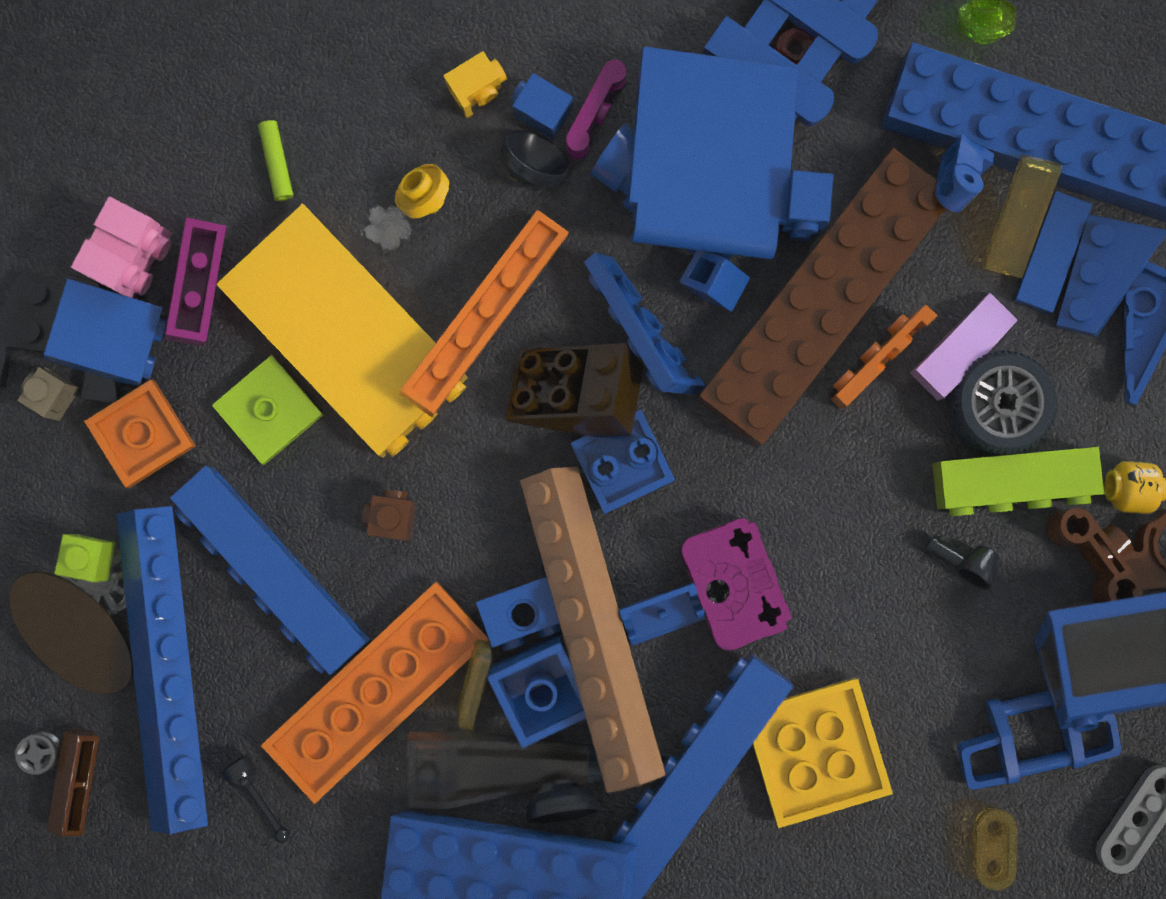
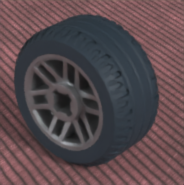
[946,351,1058,456]

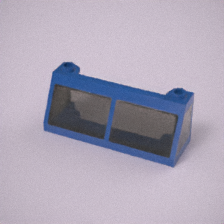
[1034,592,1166,732]

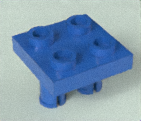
[570,410,675,514]

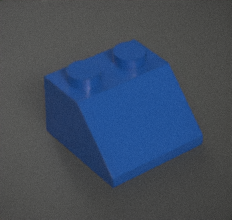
[487,633,586,748]

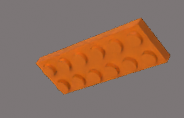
[261,582,489,804]

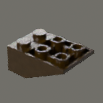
[506,343,643,437]

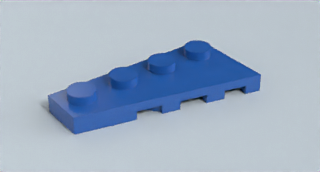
[584,252,706,395]

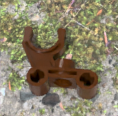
[1046,508,1166,604]

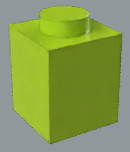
[55,534,117,582]

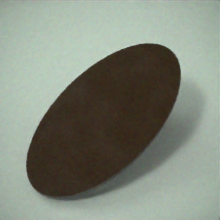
[9,571,132,694]

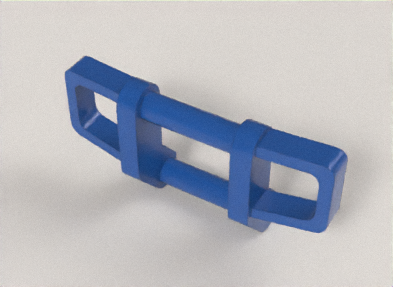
[957,683,1121,790]

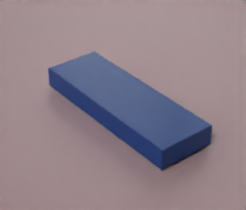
[1013,191,1092,314]

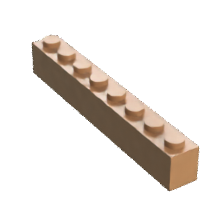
[520,467,666,793]

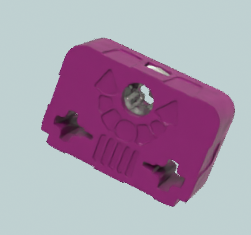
[680,518,791,651]

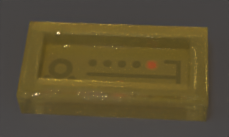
[457,639,491,730]

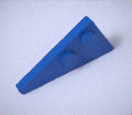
[1123,261,1166,408]

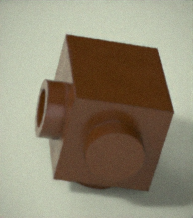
[362,489,417,541]

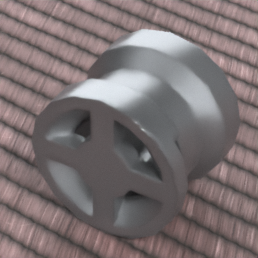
[15,731,62,775]

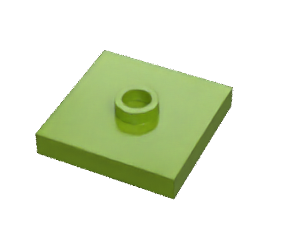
[212,355,324,465]

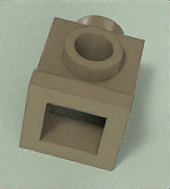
[17,367,80,421]

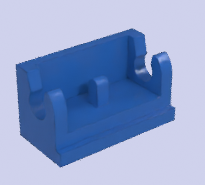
[619,582,706,646]

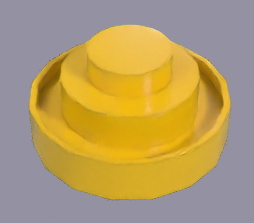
[395,164,449,219]

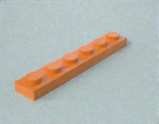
[399,210,569,417]

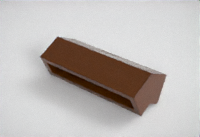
[47,729,99,837]

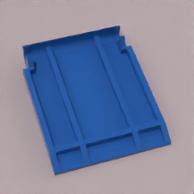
[627,46,799,259]

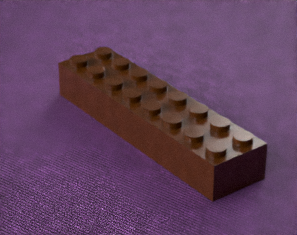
[697,148,946,448]

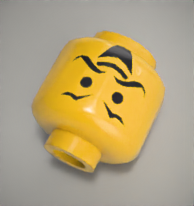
[1104,461,1166,514]

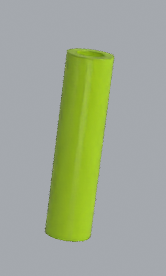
[258,120,293,201]

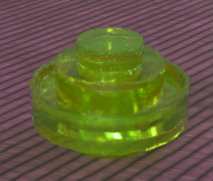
[958,0,1016,44]

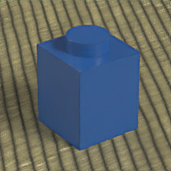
[511,73,573,140]
[679,250,750,312]

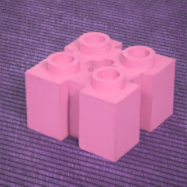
[71,196,172,299]

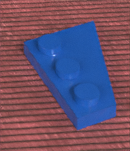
[1056,214,1166,337]

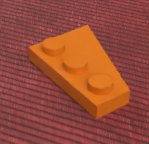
[830,305,938,409]

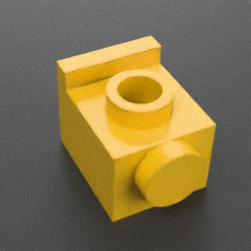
[443,51,507,118]

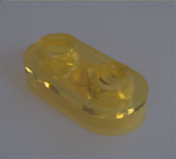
[973,807,1018,891]

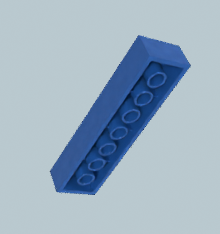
[880,42,1166,222]

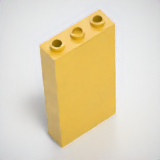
[216,204,468,458]

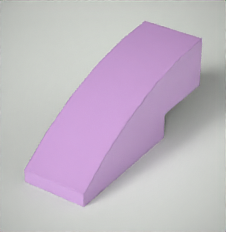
[910,293,1017,401]

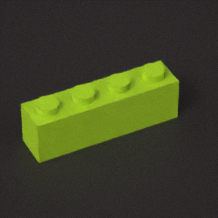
[932,447,1104,516]

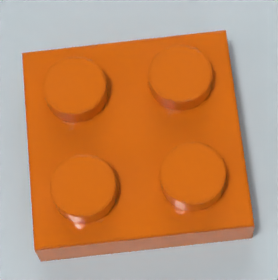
[84,379,196,488]

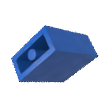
[43,278,167,387]

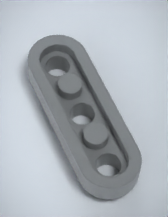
[1096,765,1166,874]

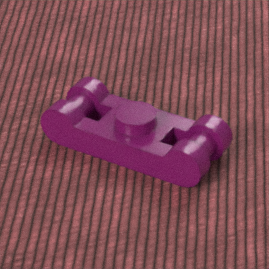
[566,60,626,160]

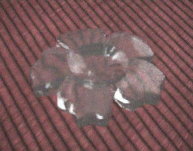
[364,205,413,251]

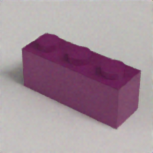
[164,217,226,347]

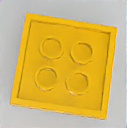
[752,677,893,828]

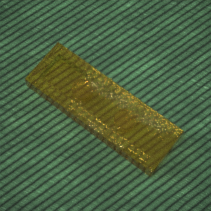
[983,154,1062,278]

